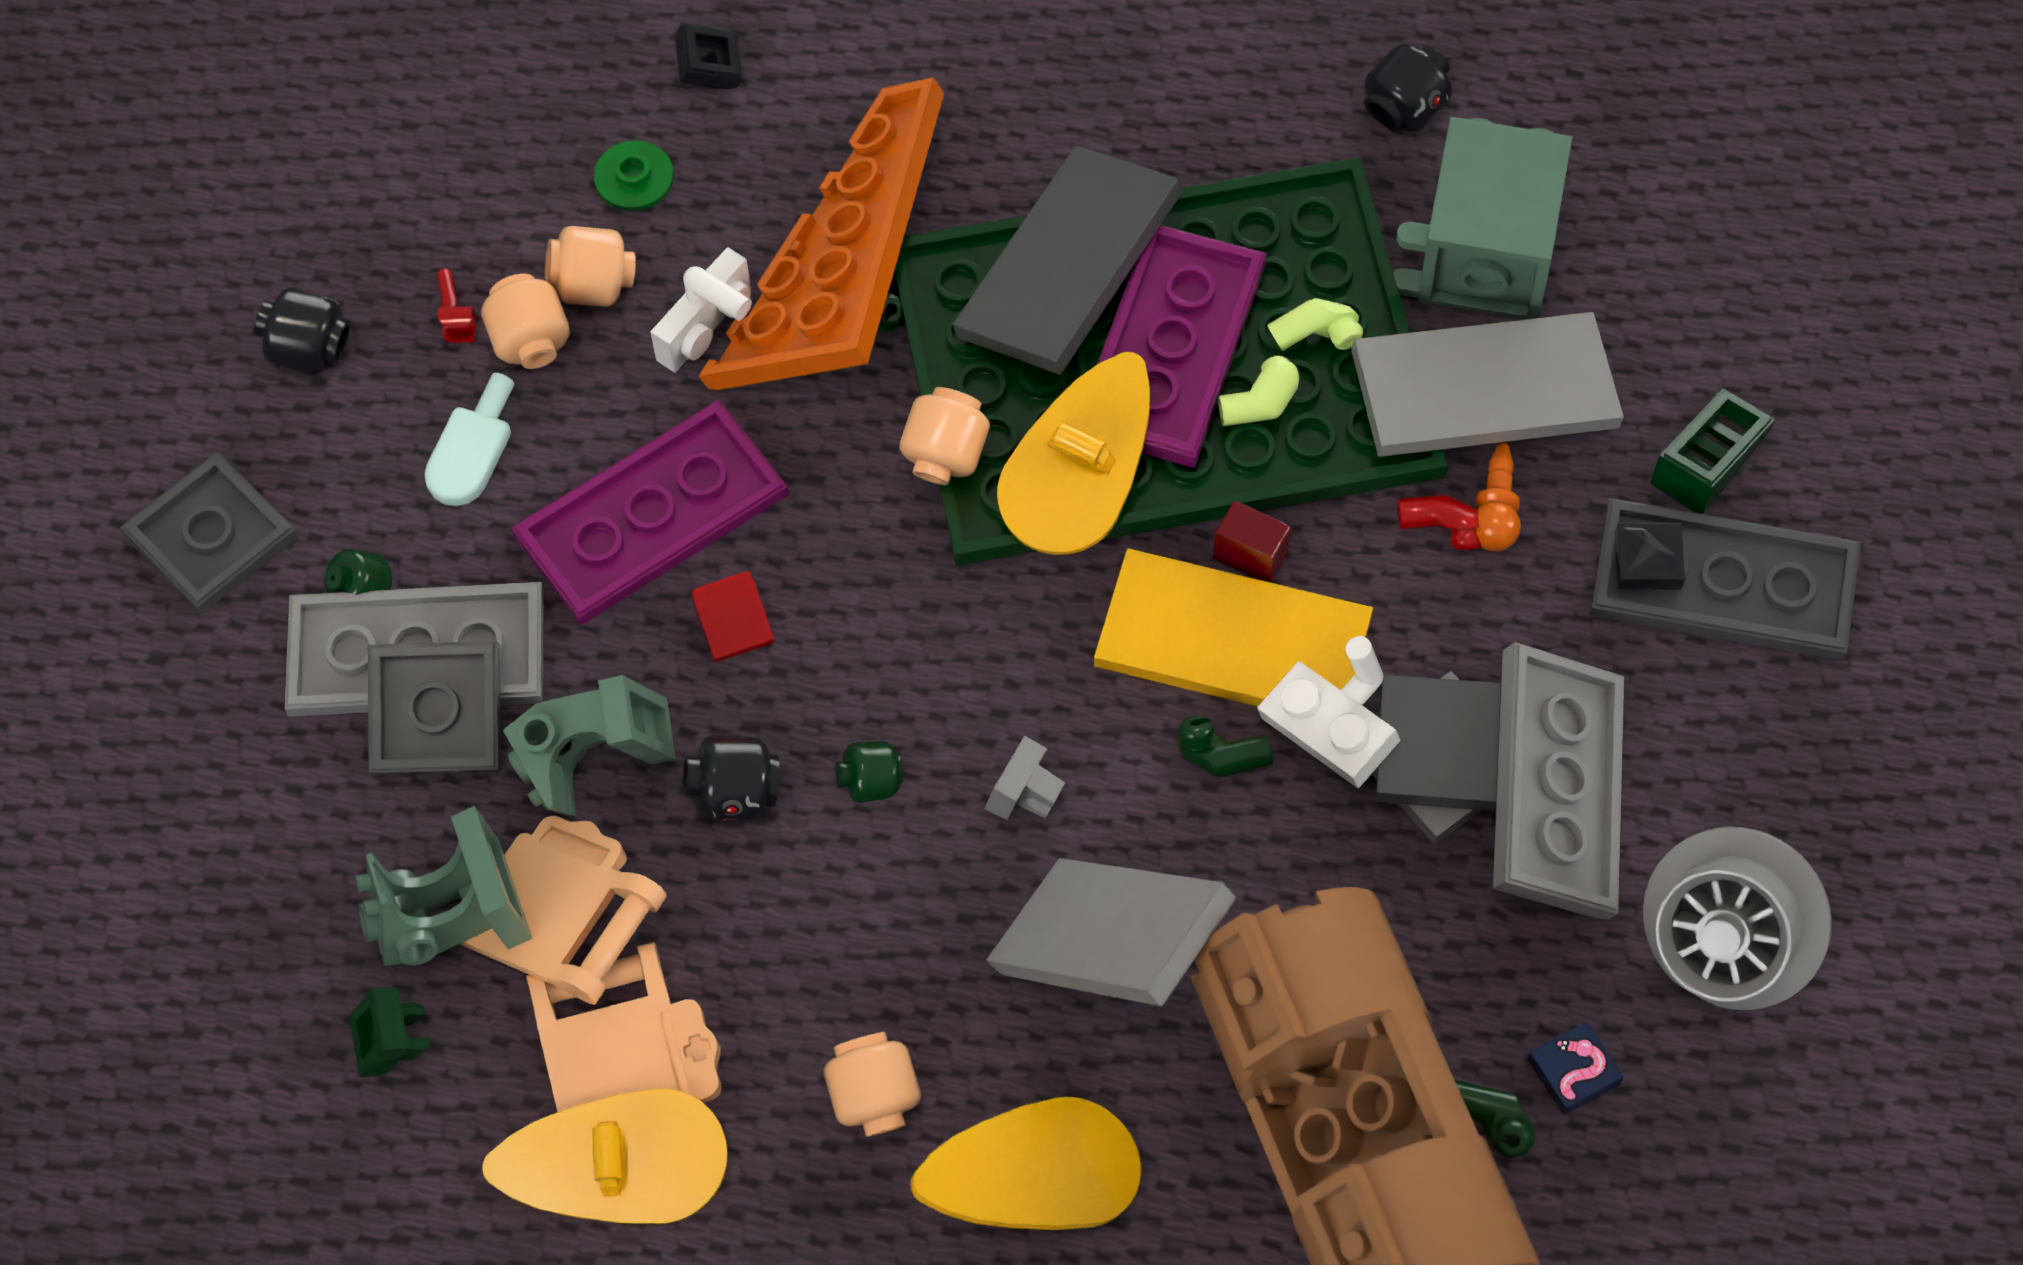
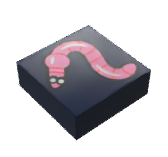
[1528,1021,1624,1115]

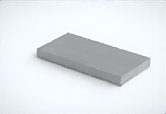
[1351,312,1624,457]
[285,582,544,717]
[1493,642,1624,919]
[986,858,1236,1006]

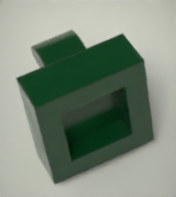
[349,987,431,1077]

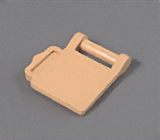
[460,816,667,1005]
[526,942,722,1112]

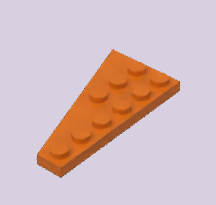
[699,77,944,390]

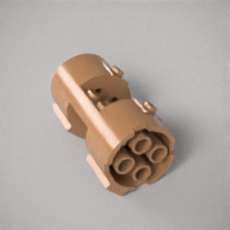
[1190,887,1541,1265]

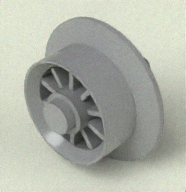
[1643,827,1832,1010]

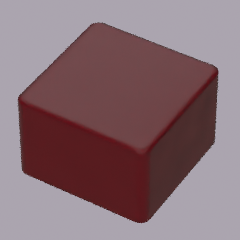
[1213,501,1291,583]

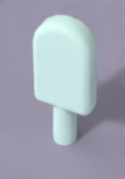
[424,373,514,506]

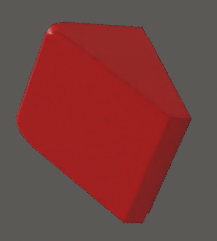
[691,571,775,663]

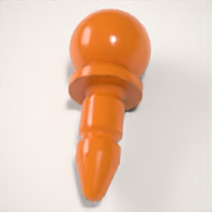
[1476,442,1521,552]

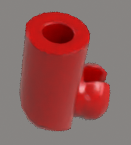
[1397,495,1481,550]

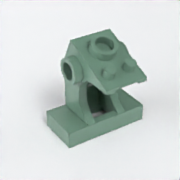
[503,675,676,817]
[355,806,532,966]

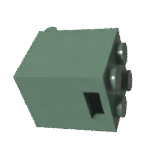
[1393,116,1573,320]

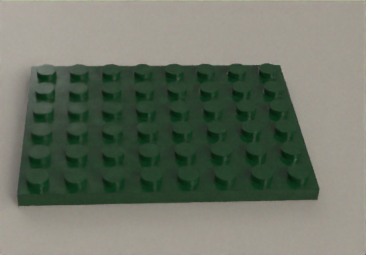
[894,157,1448,566]

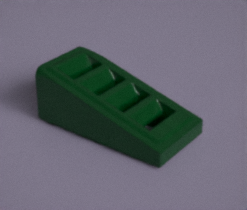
[1650,388,1775,514]

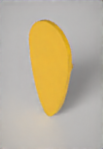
[997,352,1150,555]
[483,1088,728,1224]
[910,1097,1141,1230]

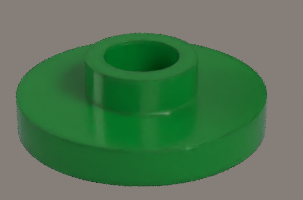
[594,140,674,211]

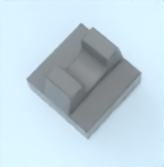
[984,735,1065,820]

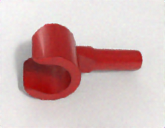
[437,269,476,343]

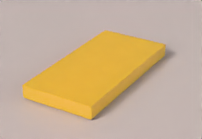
[1094,548,1373,707]

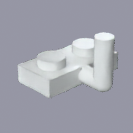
[650,247,752,373]
[1257,636,1401,789]

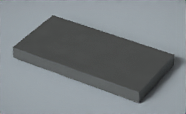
[952,145,1182,375]
[1590,498,1861,661]

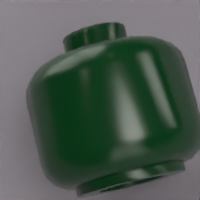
[324,549,392,595]
[835,741,903,803]

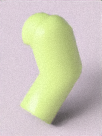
[1267,298,1363,351]
[1218,356,1299,427]

